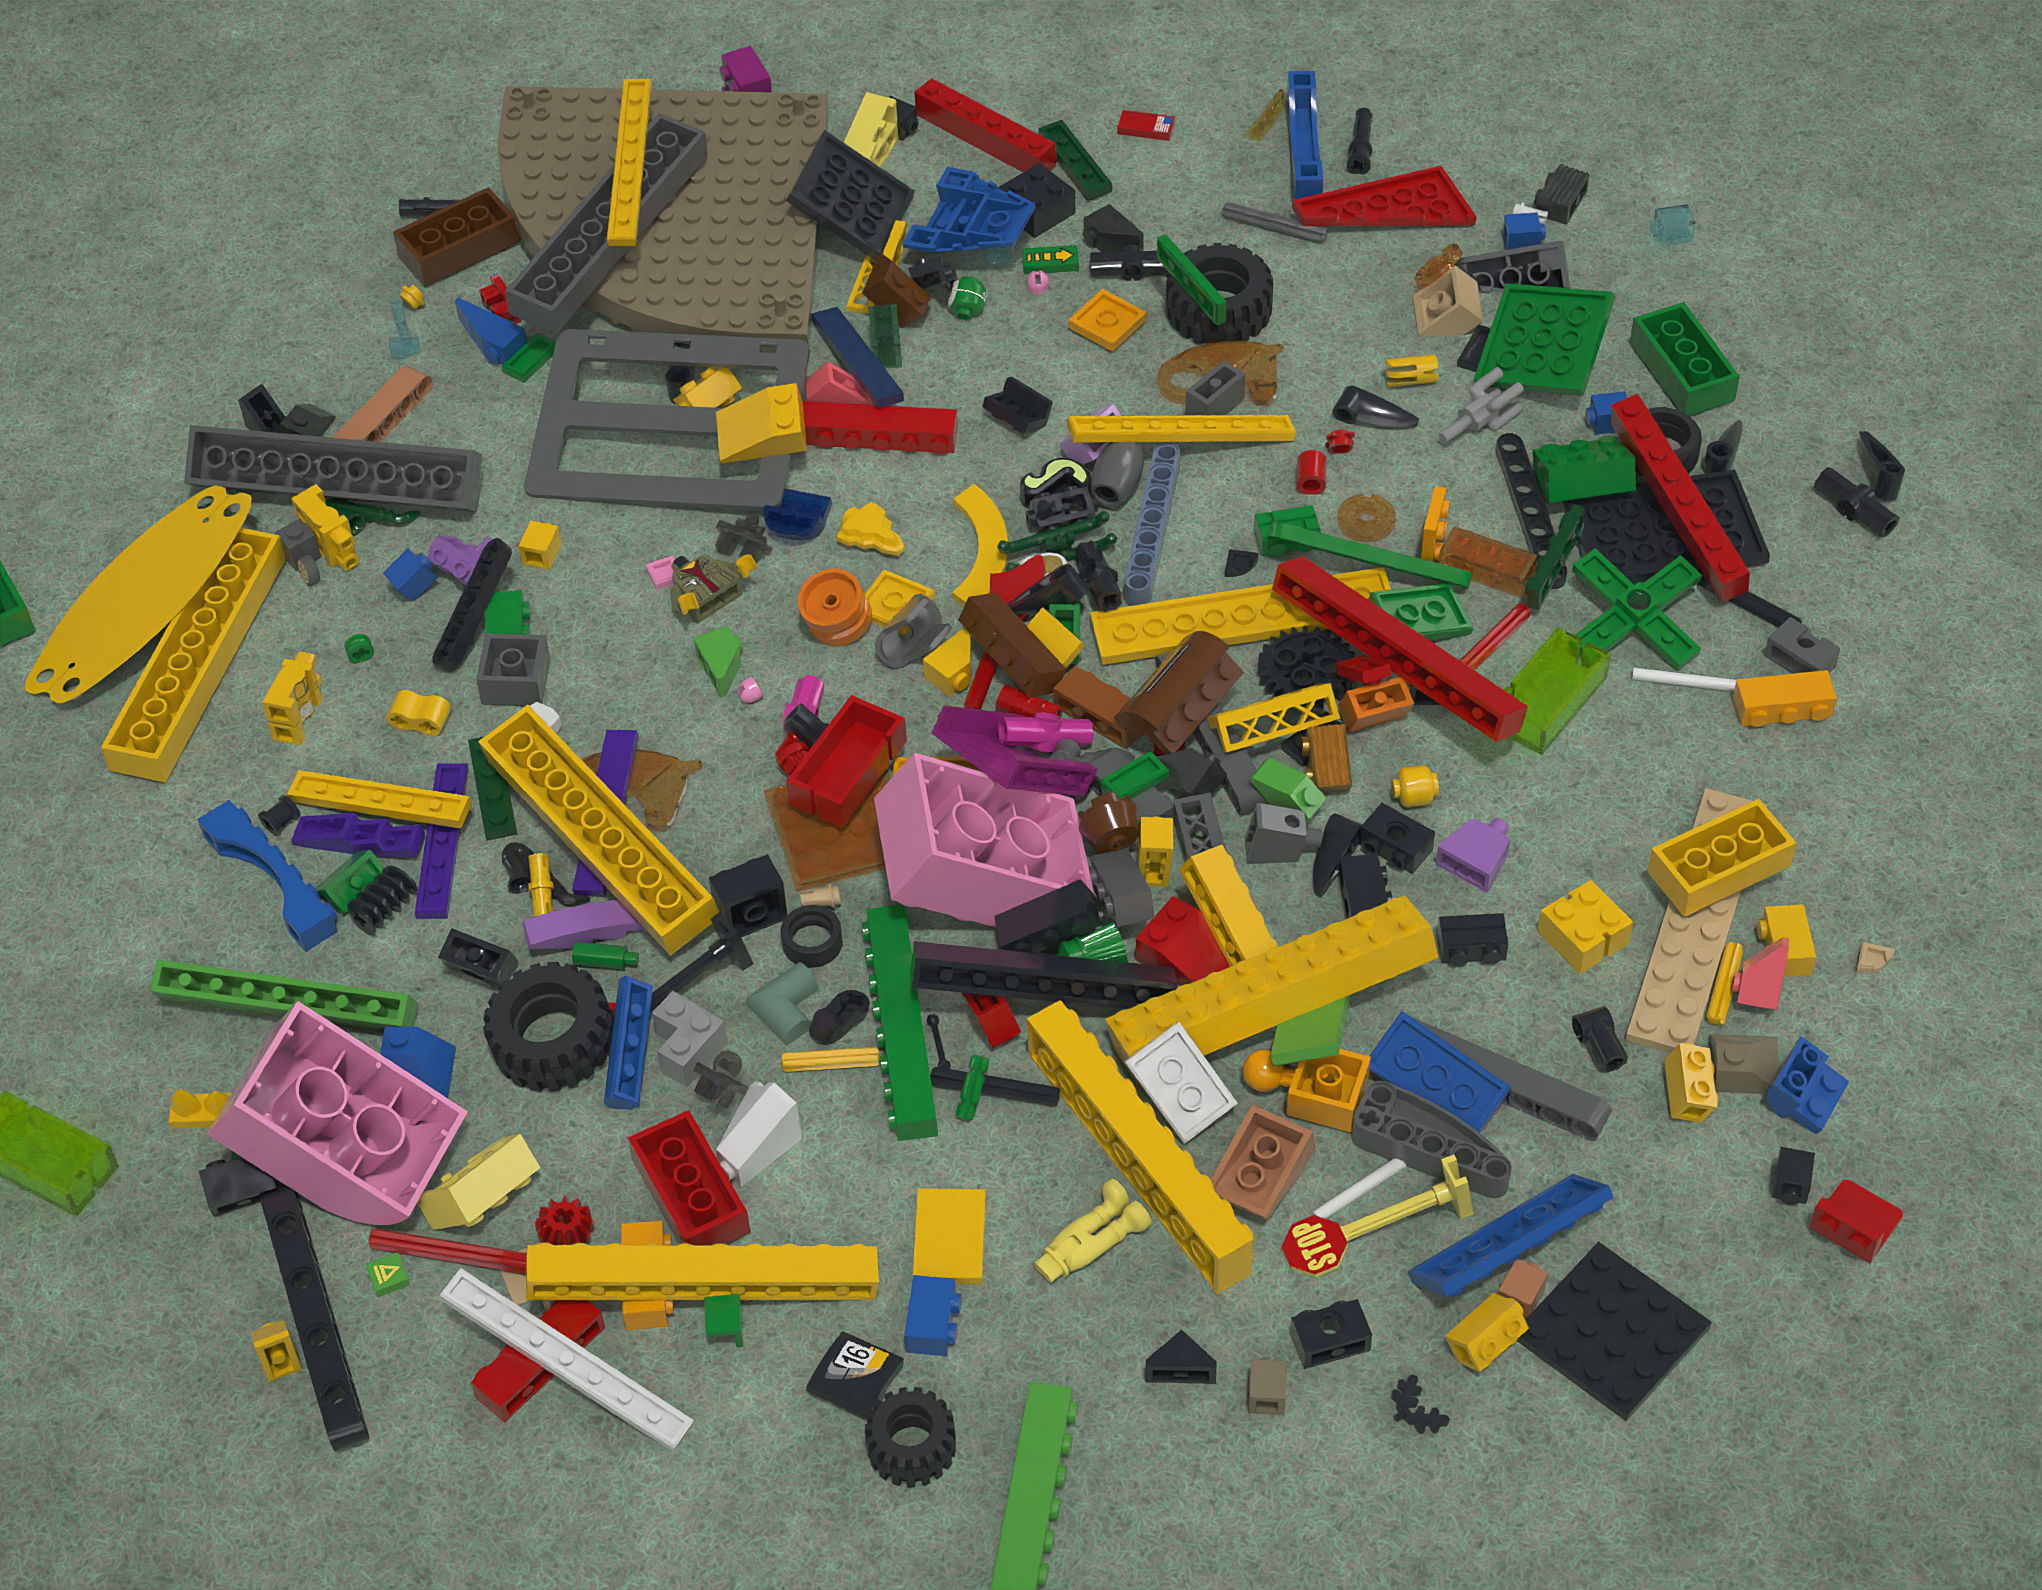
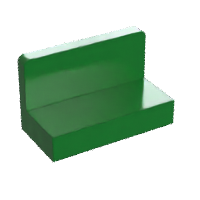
[315,849,384,915]

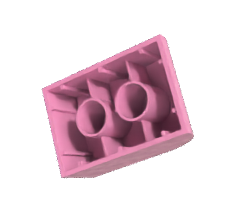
[874,753,1094,928]
[207,1001,468,1225]

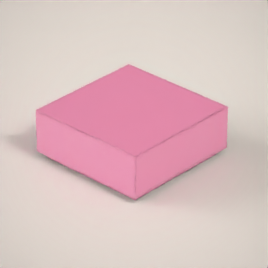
[645,556,675,590]

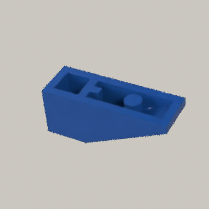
[455,297,527,365]

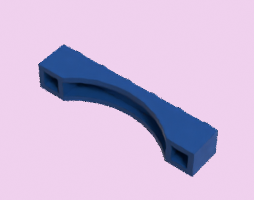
[1287,71,1323,200]
[197,800,338,952]

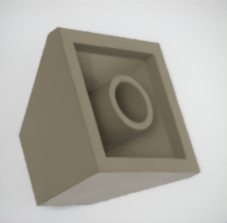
[1710,1034,1780,1094]

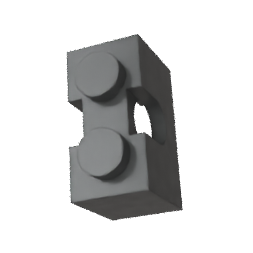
[1764,617,1840,674]

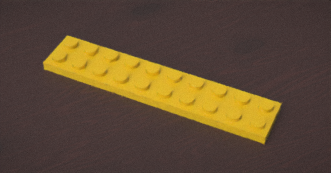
[1090,567,1391,665]

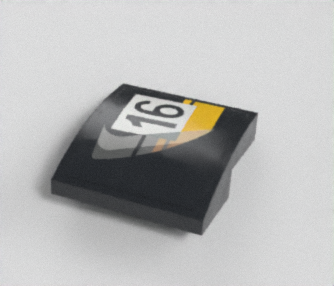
[806,1331,904,1418]

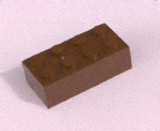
[393,187,520,287]

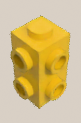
[673,367,742,408]
[1664,1043,1718,1122]
[1445,1293,1529,1372]

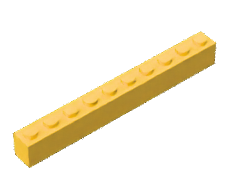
[526,1243,879,1300]

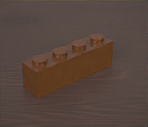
[958,593,1067,697]

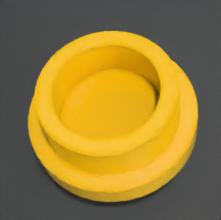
[399,285,425,310]

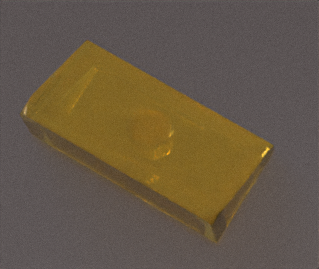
[1243,89,1284,142]

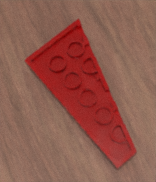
[1292,165,1477,226]

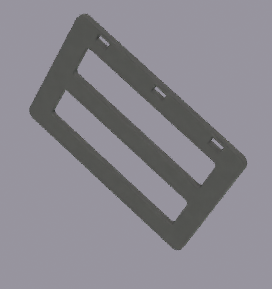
[524,329,810,511]

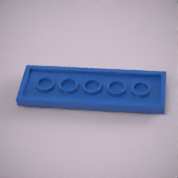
[1408,1174,1614,1297]

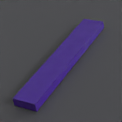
[572,730,639,896]
[415,763,469,919]

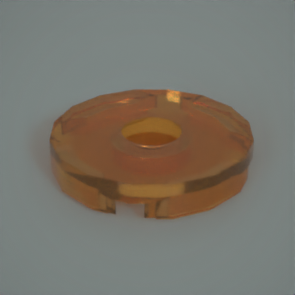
[1414,243,1463,288]
[1337,494,1396,543]

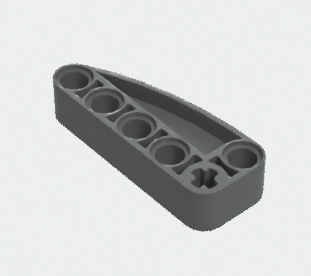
[1351,1081,1512,1199]

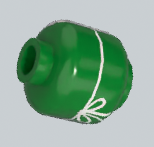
[948,276,987,320]

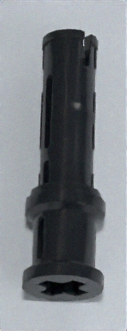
[1347,108,1373,174]

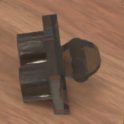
[715,514,773,564]
[693,1050,749,1108]

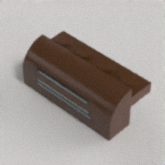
[1114,631,1244,755]

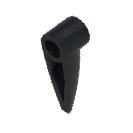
[1332,386,1419,427]
[1703,420,1743,474]
[1859,431,1905,500]
[1007,563,1089,616]
[1313,813,1362,898]

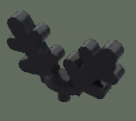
[1391,1375,1450,1434]

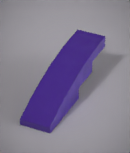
[291,813,425,858]

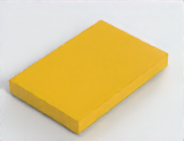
[913,1189,986,1284]

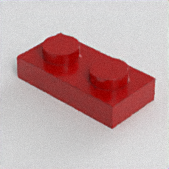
[1335,655,1392,686]

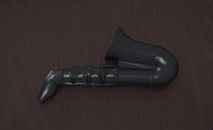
[501,842,590,906]

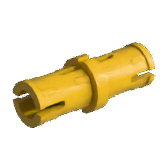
[528,853,554,917]

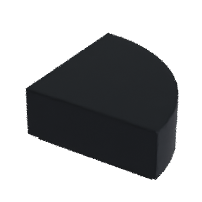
[1224,549,1259,577]

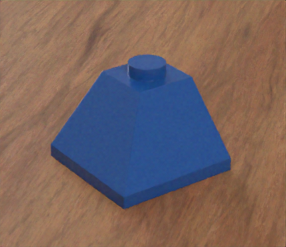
[380,1026,456,1098]

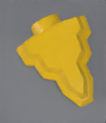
[836,502,905,556]

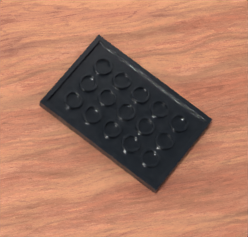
[1563,469,1770,583]

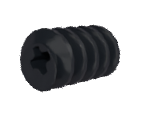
[347,865,418,935]

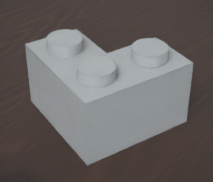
[652,991,728,1088]

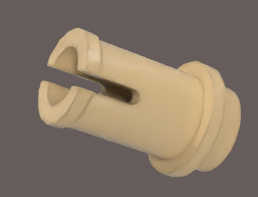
[800,883,841,909]

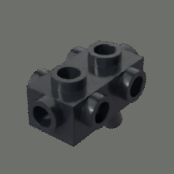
[1025,486,1098,534]

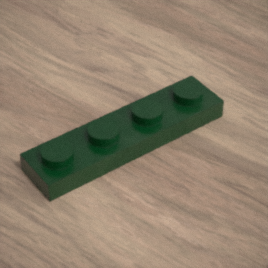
[1038,120,1112,200]
[1524,504,1585,611]
[468,737,518,841]

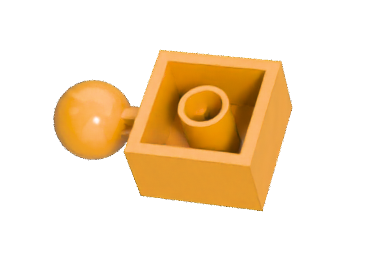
[1243,1049,1371,1133]

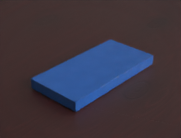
[1369,1011,1512,1133]

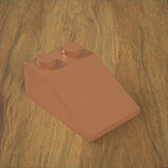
[1211,1104,1316,1220]

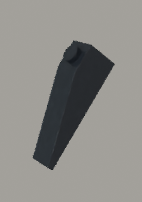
[1451,240,1570,292]

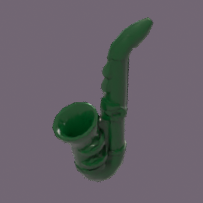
[325,498,420,536]

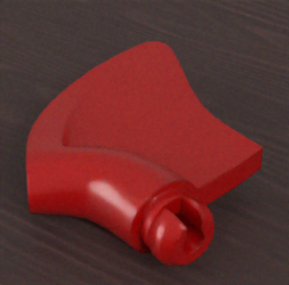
[990,554,1045,622]

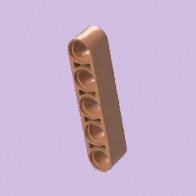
[332,365,433,442]

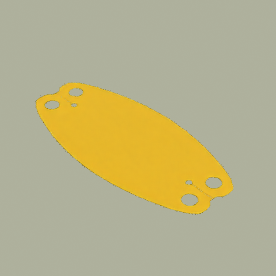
[25,485,252,703]

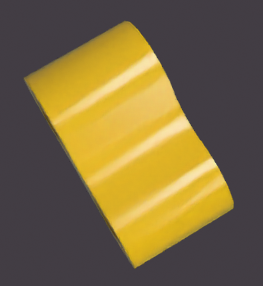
[386,690,451,736]

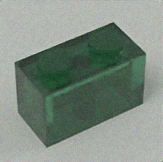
[868,304,902,368]

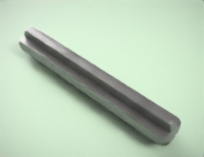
[1222,202,1327,243]

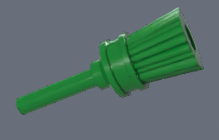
[1056,922,1128,962]

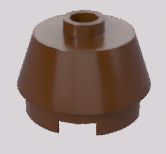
[1078,792,1139,853]

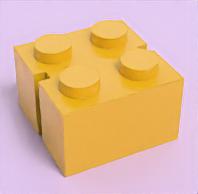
[1538,880,1633,975]

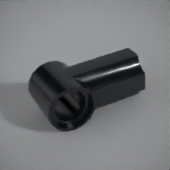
[665,348,695,404]
[784,703,830,749]
[1572,1006,1628,1073]

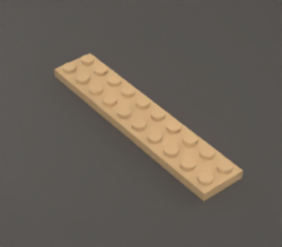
[1626,788,1768,1053]

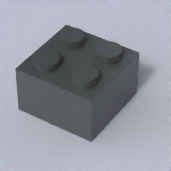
[476,633,550,705]

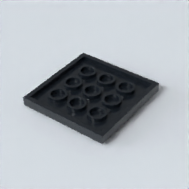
[786,130,915,261]
[1517,1241,1712,1422]

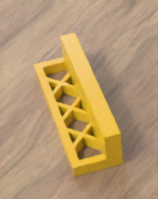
[846,220,907,316]
[1207,683,1340,753]

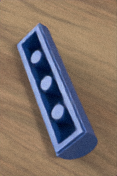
[604,976,653,1110]

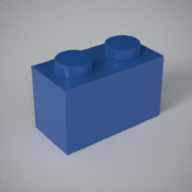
[904,1275,962,1356]

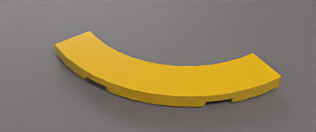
[952,484,1008,607]

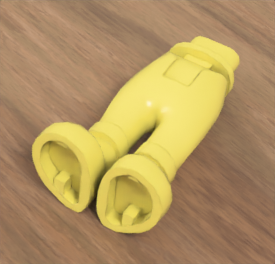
[1033,1178,1152,1283]

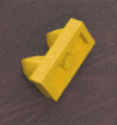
[168,1088,231,1129]

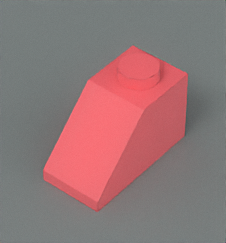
[805,361,872,405]
[1732,937,1789,1010]

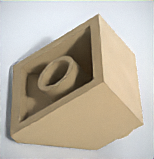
[1413,265,1483,337]

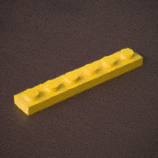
[287,770,472,828]

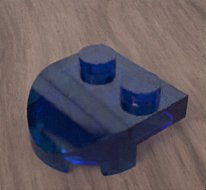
[764,488,832,541]

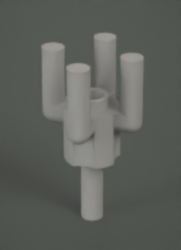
[1439,367,1524,443]

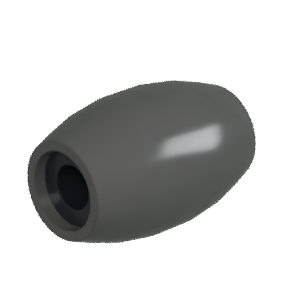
[1091,442,1144,507]

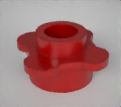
[1325,429,1355,454]

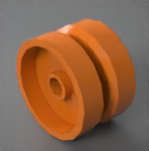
[798,568,872,647]

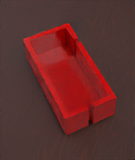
[786,695,907,828]

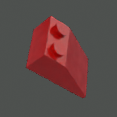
[1136,896,1230,986]

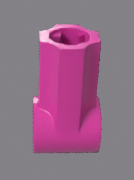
[783,675,824,731]

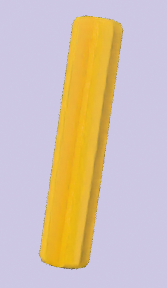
[1706,942,1743,1026]
[781,1047,880,1072]

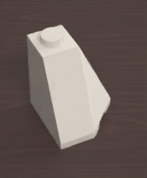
[716,1081,802,1187]

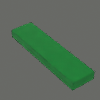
[1157,234,1226,325]

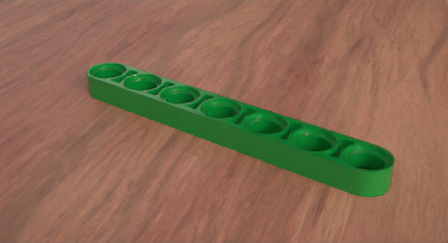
[1269,521,1473,588]

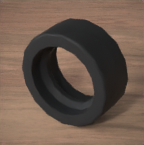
[780,905,843,968]

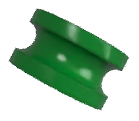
[344,634,374,664]

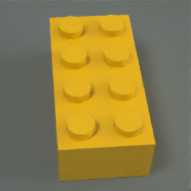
[1647,798,1797,917]

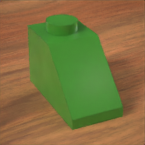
[693,625,743,698]
[1249,758,1327,820]

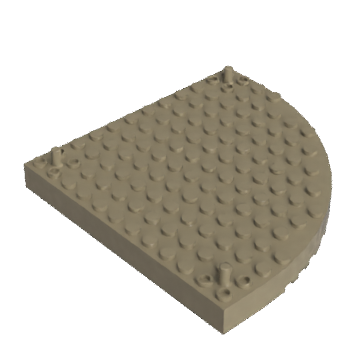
[498,86,829,353]

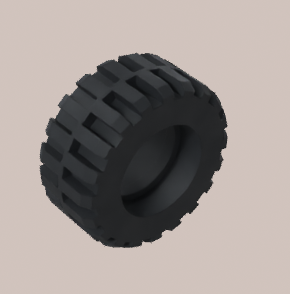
[1166,243,1273,347]
[483,962,614,1092]

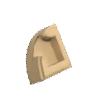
[1856,942,1895,974]

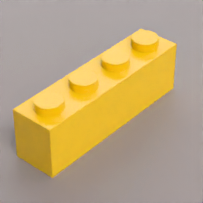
[1179,844,1279,967]

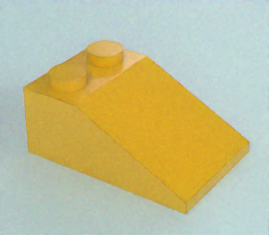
[716,383,807,464]

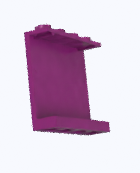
[931,705,1098,797]

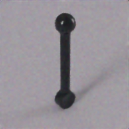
[927,1014,951,1069]

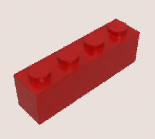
[471,1300,605,1423]

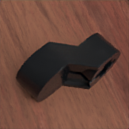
[809,990,870,1043]

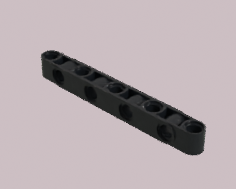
[260,1186,369,1452]

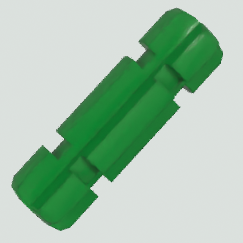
[955,1055,990,1121]

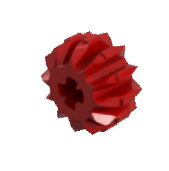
[535,1195,594,1245]

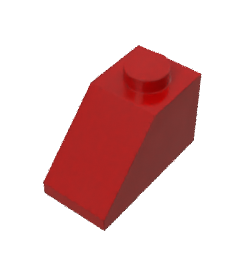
[961,993,1021,1048]

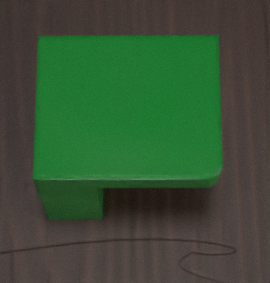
[704,1294,743,1347]

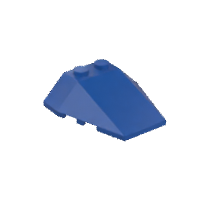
[902,167,1036,252]

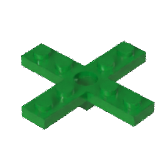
[1570,548,1702,671]

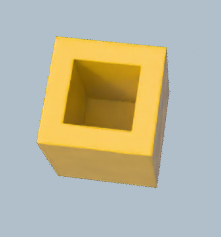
[518,521,562,570]

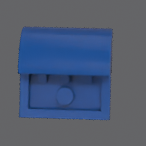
[1766,1036,1849,1134]

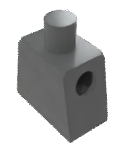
[1245,803,1322,864]

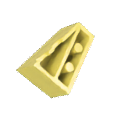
[417,1134,540,1230]

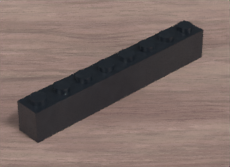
[910,941,1178,1009]

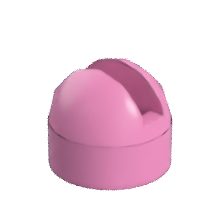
[1027,270,1049,294]
[737,676,763,703]

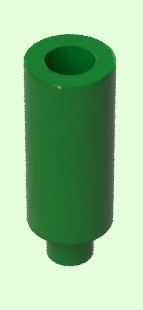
[572,942,639,970]

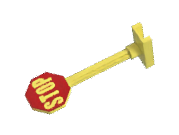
[1281,1154,1474,1278]

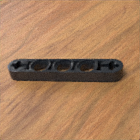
[432,538,512,672]

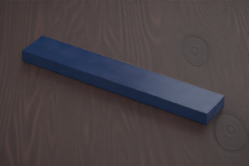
[811,307,904,408]

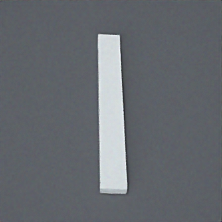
[440,1268,694,1452]

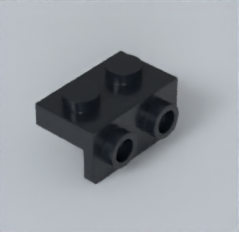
[908,257,958,293]
[982,376,1053,433]

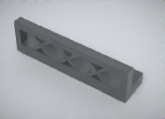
[1173,793,1227,859]

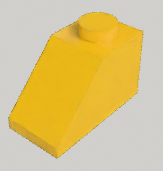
[923,627,972,697]
[250,1320,302,1382]

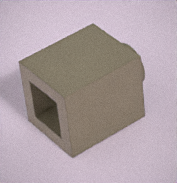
[1249,1357,1287,1415]

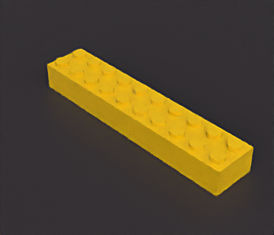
[101,528,286,783]
[478,705,719,956]
[1105,895,1439,1084]
[1027,1000,1254,1294]

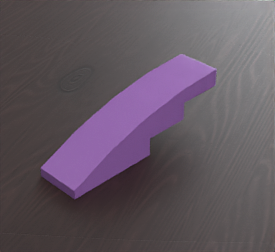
[522,900,646,949]

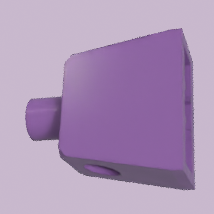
[1436,818,1510,893]

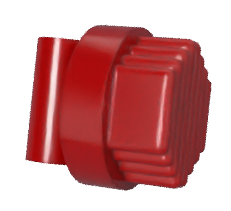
[775,733,810,776]

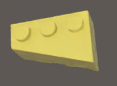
[844,92,899,167]

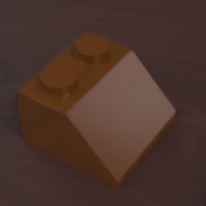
[862,253,931,328]

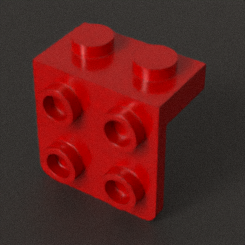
[1809,1179,1903,1264]

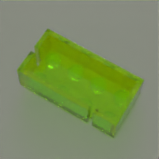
[1504,627,1611,755]
[0,1090,119,1217]

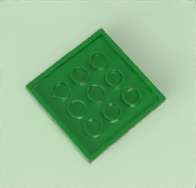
[1474,283,1615,396]

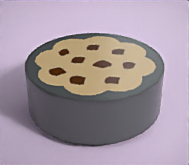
[297,554,320,585]

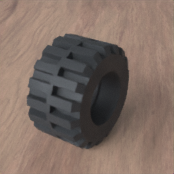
[865,1387,956,1488]

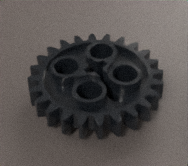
[1258,625,1356,709]

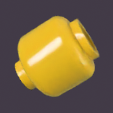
[1391,765,1439,808]

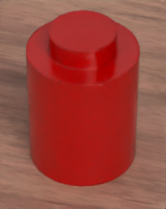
[1297,450,1326,495]

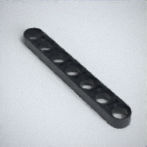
[1496,433,1568,589]

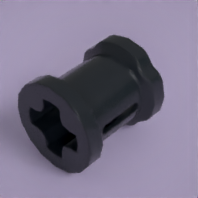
[258,795,301,836]

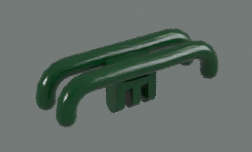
[997,511,1117,572]

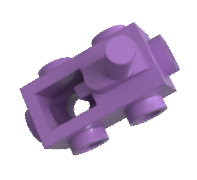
[428,536,493,585]

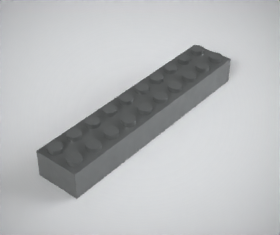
[505,113,708,335]
[184,425,482,512]

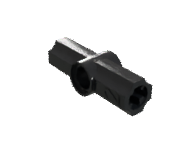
[1090,244,1168,281]
[1814,467,1900,537]
[1074,540,1123,612]

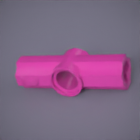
[997,712,1094,752]

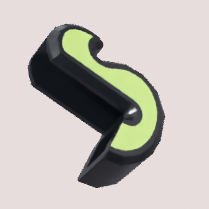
[1020,458,1091,509]

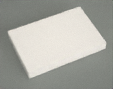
[1124,1022,1238,1144]

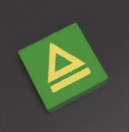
[365,1252,410,1297]

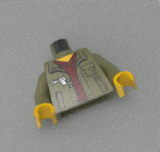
[670,554,758,624]

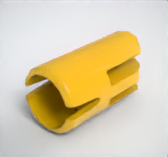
[1385,354,1439,387]

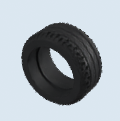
[1635,407,1702,478]

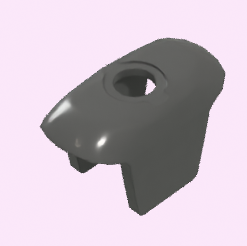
[875,594,952,668]

